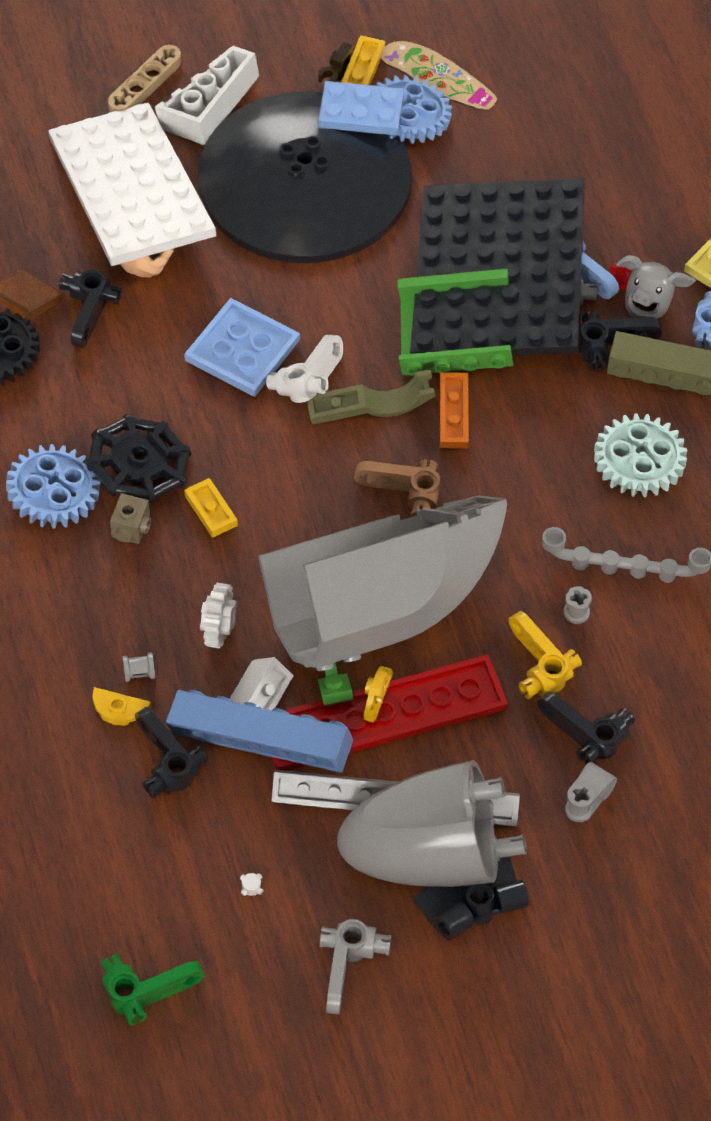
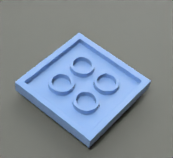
[184,298,300,397]

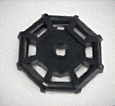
[86,414,191,503]

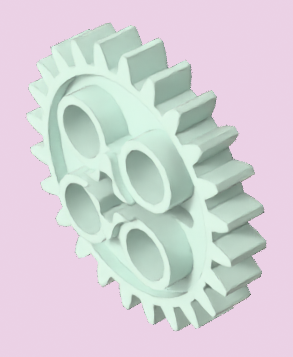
[594,413,687,497]

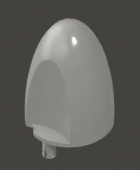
[337,760,527,887]

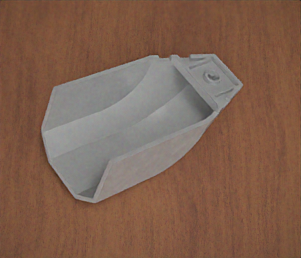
[258,495,507,671]

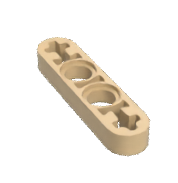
[108,45,181,113]

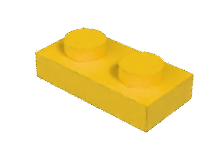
[184,478,238,538]

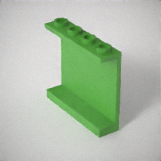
[398,269,513,376]

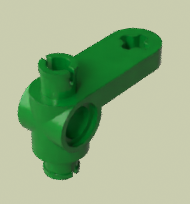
[101,954,205,1025]

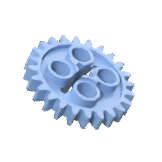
[376,75,452,143]
[6,444,100,528]

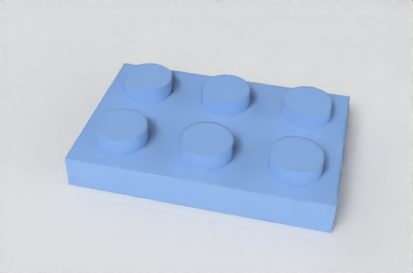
[318,81,404,135]

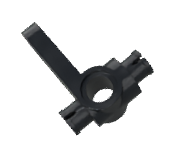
[59,270,122,348]
[579,312,662,372]
[537,692,635,764]
[135,707,208,799]

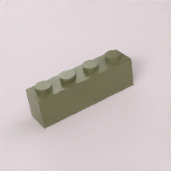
[607,331,711,395]

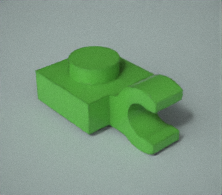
[318,663,353,705]

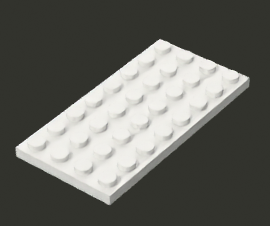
[48,102,216,266]

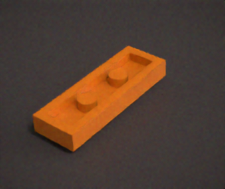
[440,372,469,449]

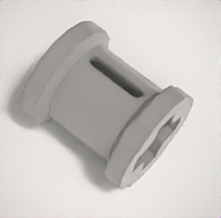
[563,586,592,624]
[123,652,155,682]

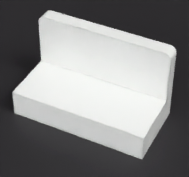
[230,657,293,710]

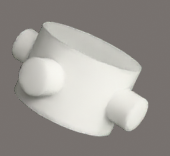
[240,873,264,896]

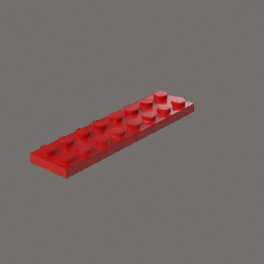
[271,654,508,771]

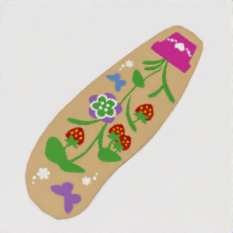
[381,41,497,110]

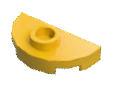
[363,666,393,723]
[92,687,152,726]

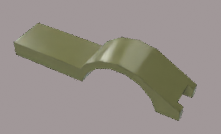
[307,370,436,425]

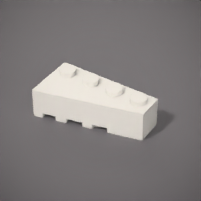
[155,46,259,145]

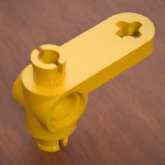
[508,611,582,700]

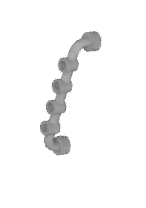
[542,527,711,583]

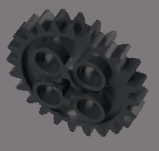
[0,307,40,386]

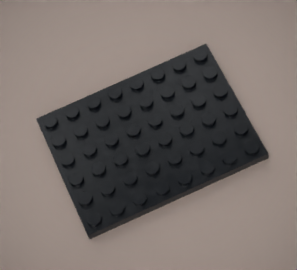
[410,178,585,356]

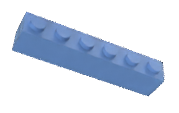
[166,690,353,773]

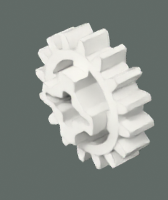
[200,582,237,648]

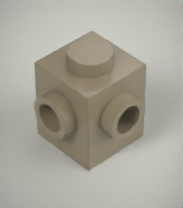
[110,493,151,544]

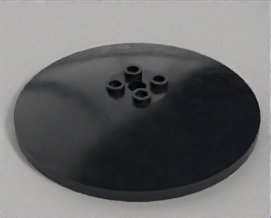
[198,91,411,263]

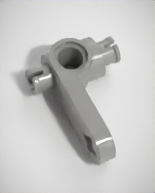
[320,919,392,1015]

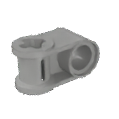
[565,762,617,822]

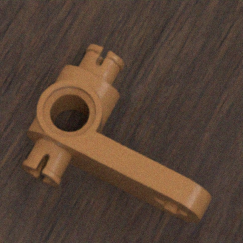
[354,459,441,517]

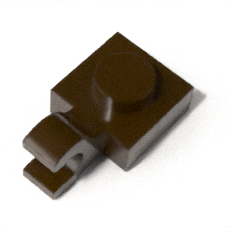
[318,42,353,83]

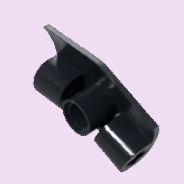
[414,857,529,941]

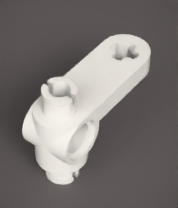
[266,335,344,403]

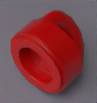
[608,263,632,290]

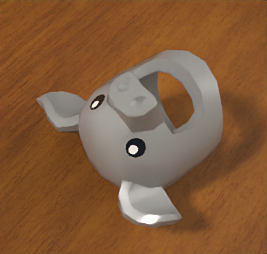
[616,255,696,319]

